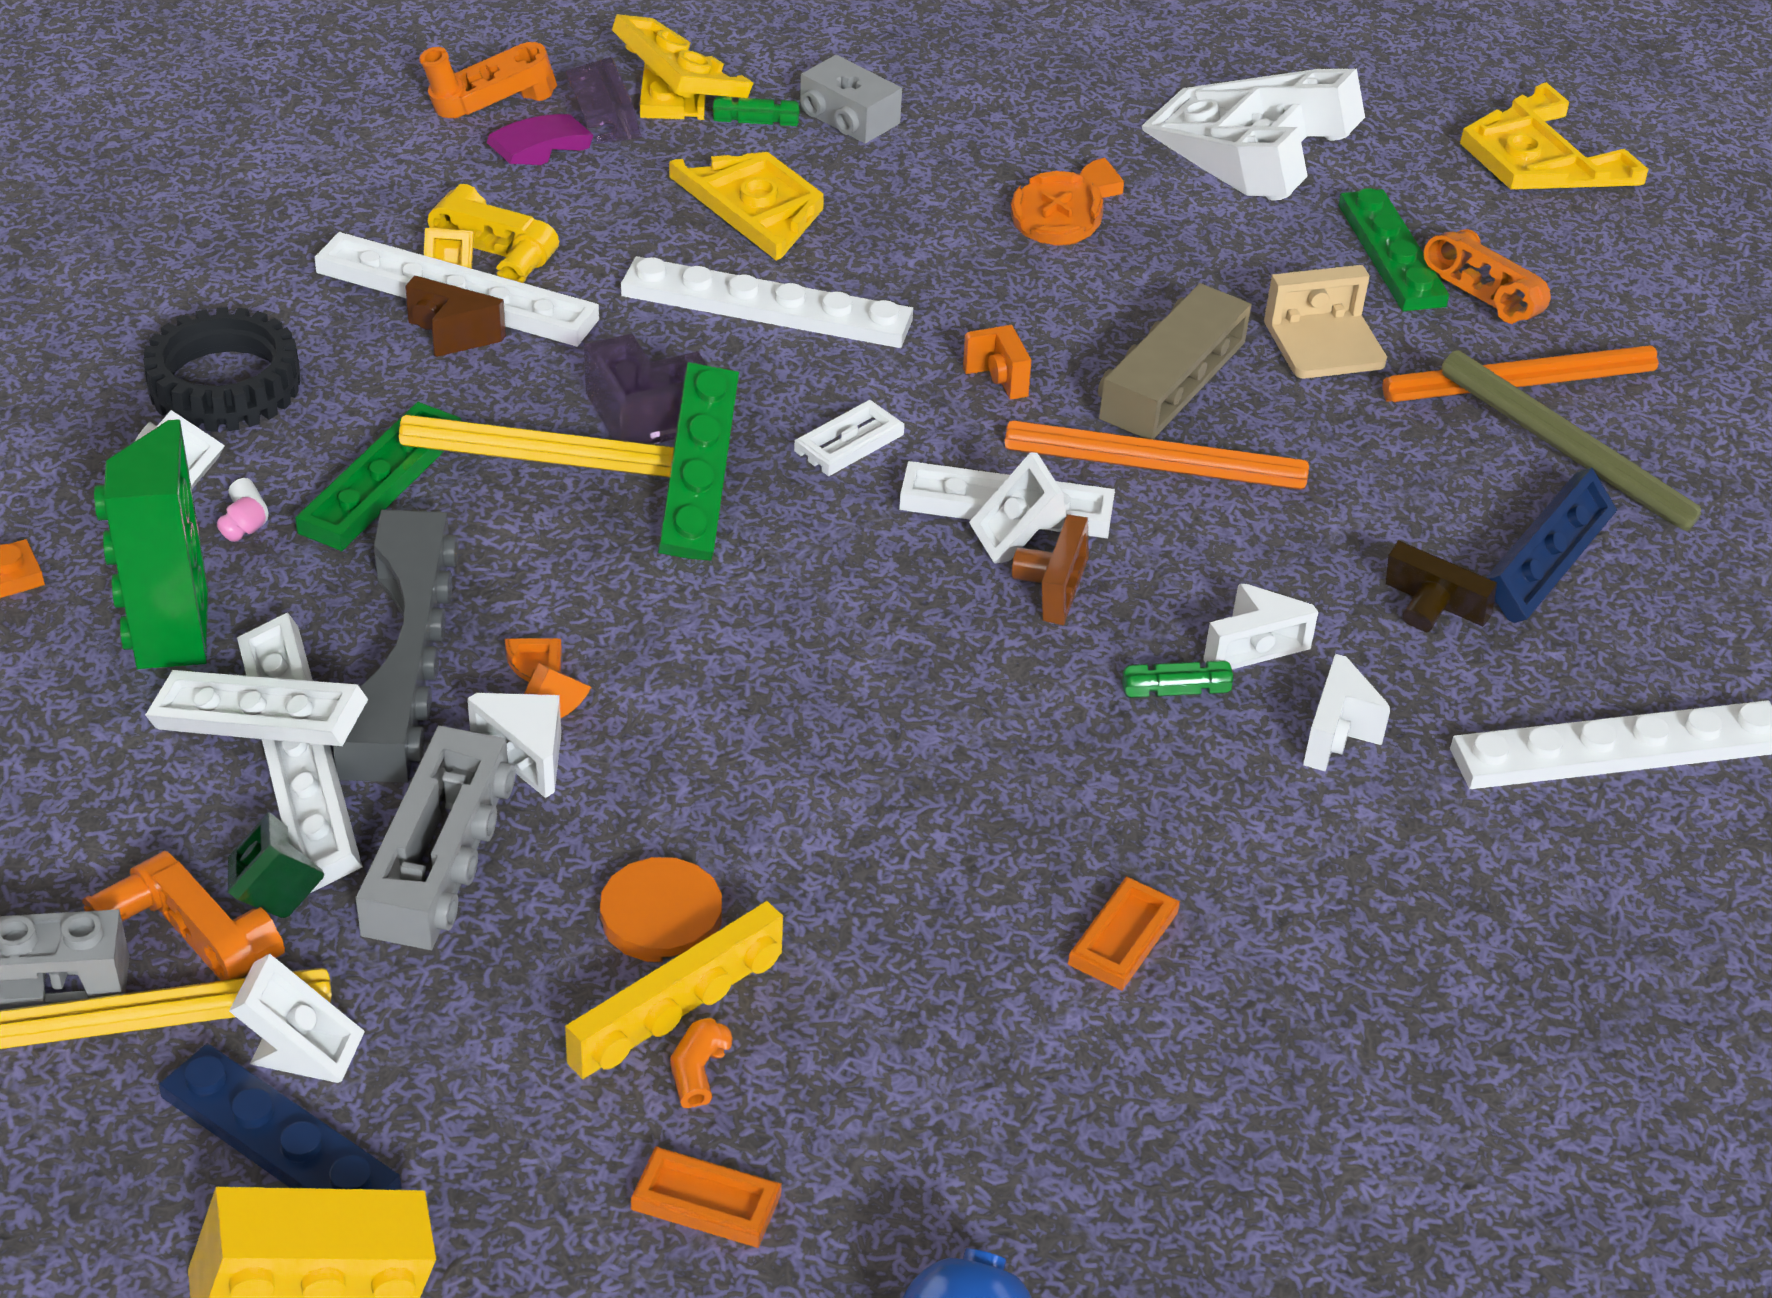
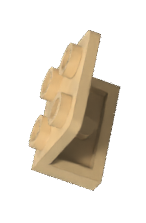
[1264,265,1387,379]

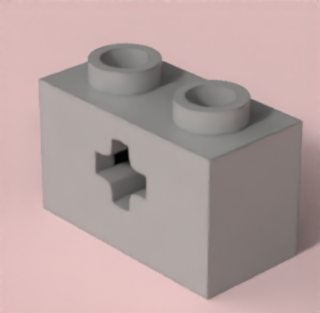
[800,54,902,144]

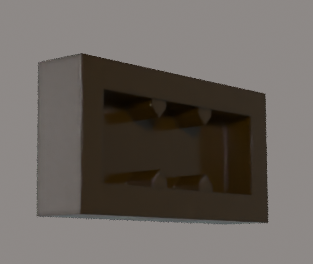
[1386,540,1497,633]

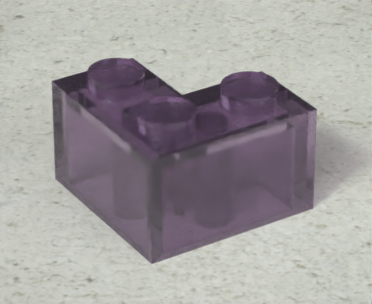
[584,333,708,444]

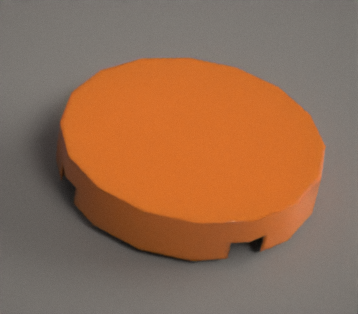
[600,857,722,962]

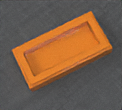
[1068,876,1180,991]
[631,1146,782,1248]

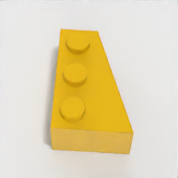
[188,1187,436,1298]

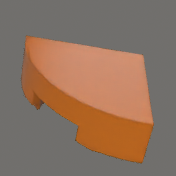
[1080,158,1124,198]
[505,638,562,682]
[524,663,591,718]

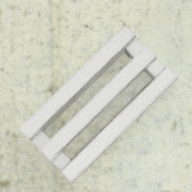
[794,400,904,476]

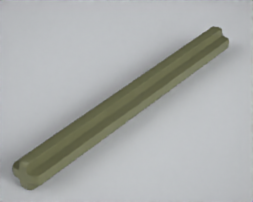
[1441,350,1701,531]

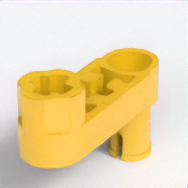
[427,184,560,283]

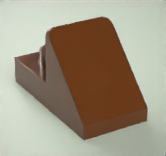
[405,275,506,357]

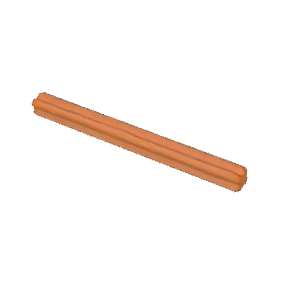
[1382,345,1659,402]
[1005,420,1309,490]

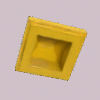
[424,228,474,269]

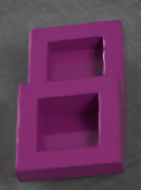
[486,114,594,165]

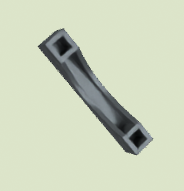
[333,510,459,783]

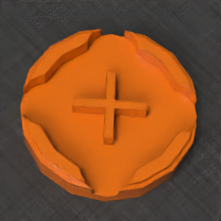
[1011,171,1103,245]

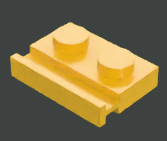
[640,62,706,120]

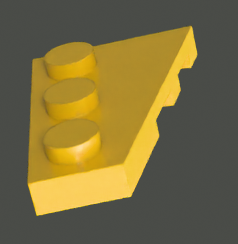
[612,14,754,98]

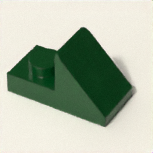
[227,812,325,918]

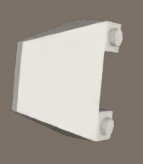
[1142,69,1365,200]

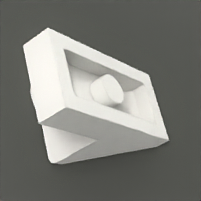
[969,452,1066,563]
[1203,584,1318,669]
[1303,654,1390,771]
[229,954,365,1083]

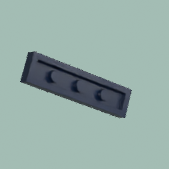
[1486,468,1617,623]
[158,1043,402,1190]

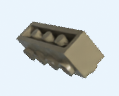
[1098,283,1251,439]

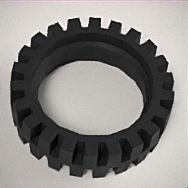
[143,307,300,432]

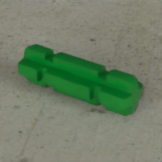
[713,96,800,126]
[1122,660,1233,698]

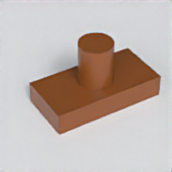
[1012,515,1089,625]

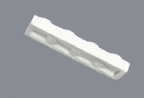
[899,461,1115,539]
[145,670,368,746]

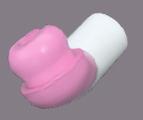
[217,478,269,542]

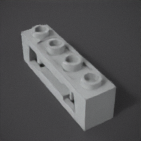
[356,725,516,950]
[0,909,130,1010]

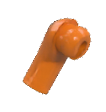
[670,1018,733,1108]

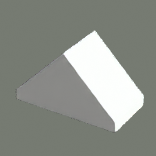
[468,693,561,798]

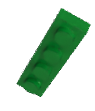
[1338,188,1450,312]
[658,362,739,561]
[295,402,461,551]

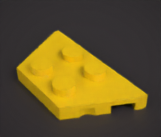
[669,152,824,260]

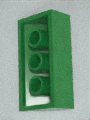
[94,419,208,669]

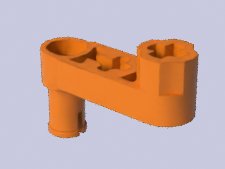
[419,42,557,118]
[1424,229,1551,324]
[82,850,285,981]

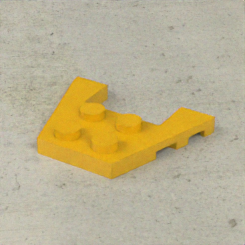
[1460,82,1649,190]

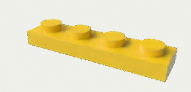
[565,901,783,1079]

